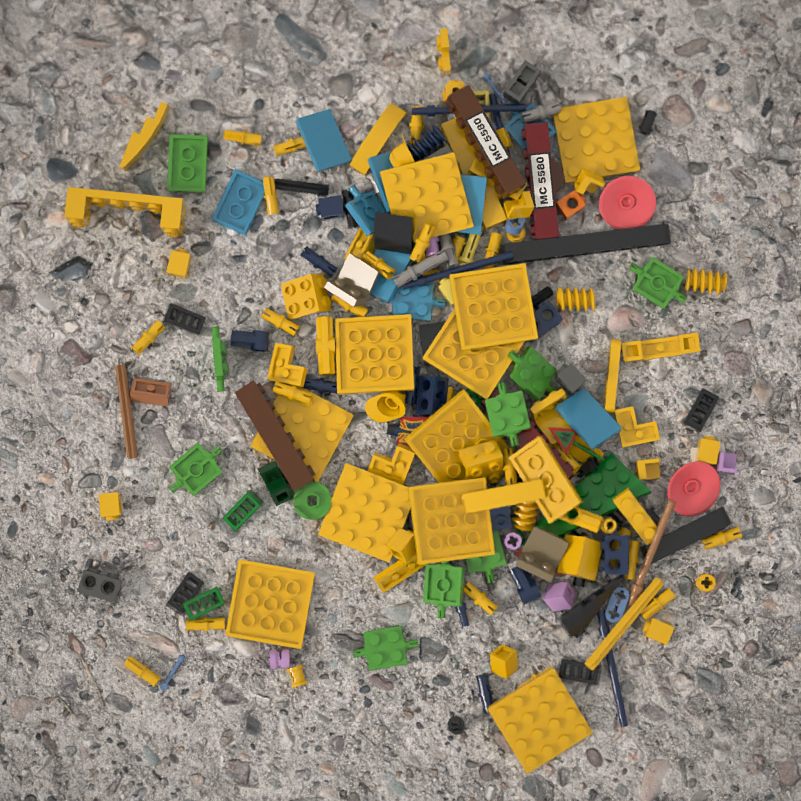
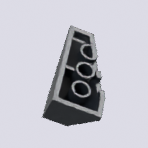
[557,575,624,638]

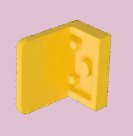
[281,274,332,320]
[530,388,572,445]
[459,440,503,485]

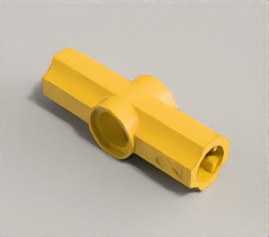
[316,316,336,375]
[558,506,603,533]

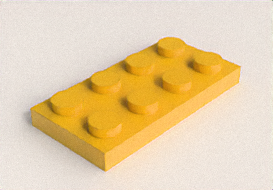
[509,436,582,523]

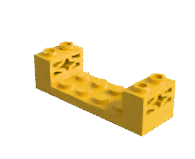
[64,187,187,238]

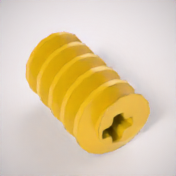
[685,267,727,296]
[556,287,595,312]
[511,500,539,531]

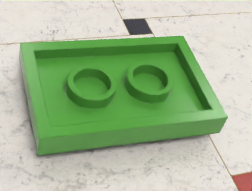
[167,134,208,193]

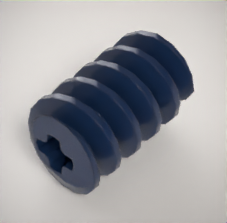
[407,125,449,162]

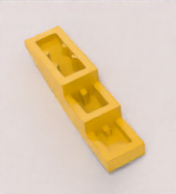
[119,102,170,172]
[463,479,547,513]

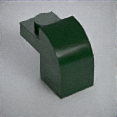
[258,461,294,506]

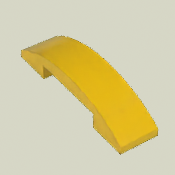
[349,103,407,175]
[621,332,701,362]

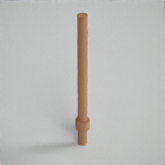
[627,499,676,606]

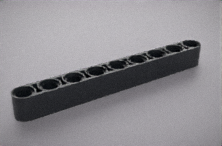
[501,224,671,265]

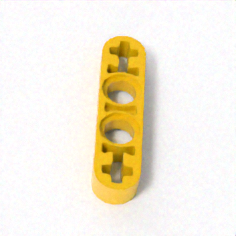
[604,339,621,413]

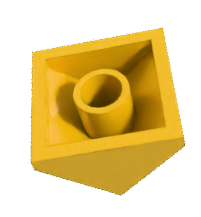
[557,535,602,581]

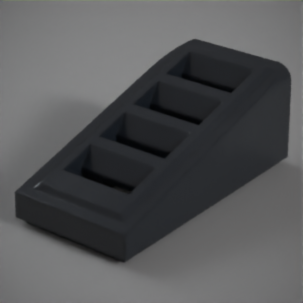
[162,303,206,335]
[683,388,719,432]
[166,572,205,616]
[559,658,602,685]

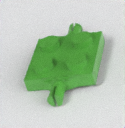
[629,257,688,310]
[211,326,229,392]
[507,346,558,401]
[485,382,532,447]
[168,442,224,497]
[466,530,507,583]
[423,561,465,618]
[352,626,418,671]

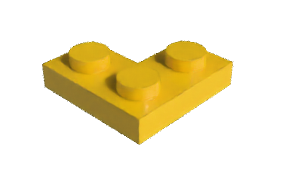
[436,28,451,75]
[267,343,307,387]
[614,406,660,448]
[368,443,415,485]

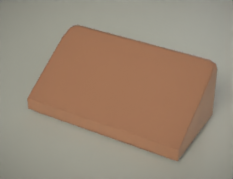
[130,378,172,406]

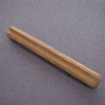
[115,365,138,459]

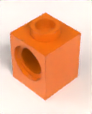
[556,190,586,221]

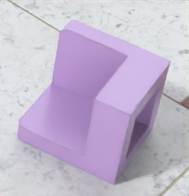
[715,452,738,474]
[543,581,577,611]

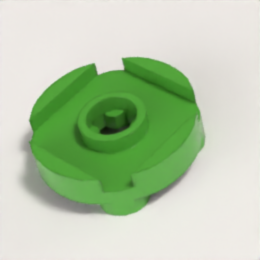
[293,482,332,520]

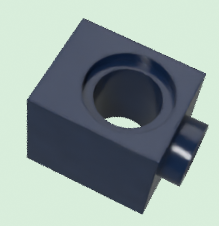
[315,195,344,220]

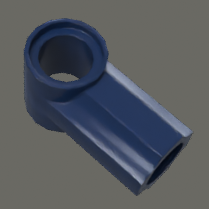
[230,330,269,352]
[509,567,542,605]

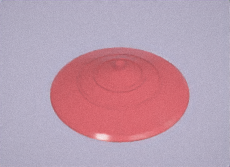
[599,176,656,229]
[667,461,720,516]

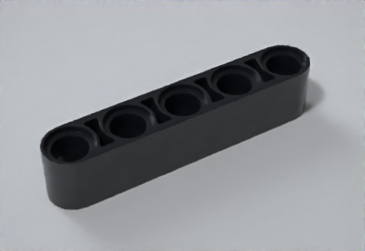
[639,507,732,564]

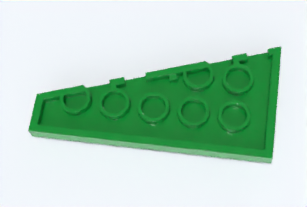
[528,453,652,537]

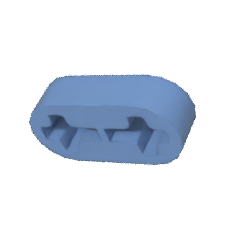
[505,218,526,235]
[604,587,629,623]

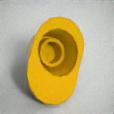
[389,133,414,167]
[365,391,406,423]

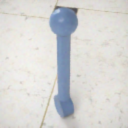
[483,73,507,104]
[160,655,185,691]

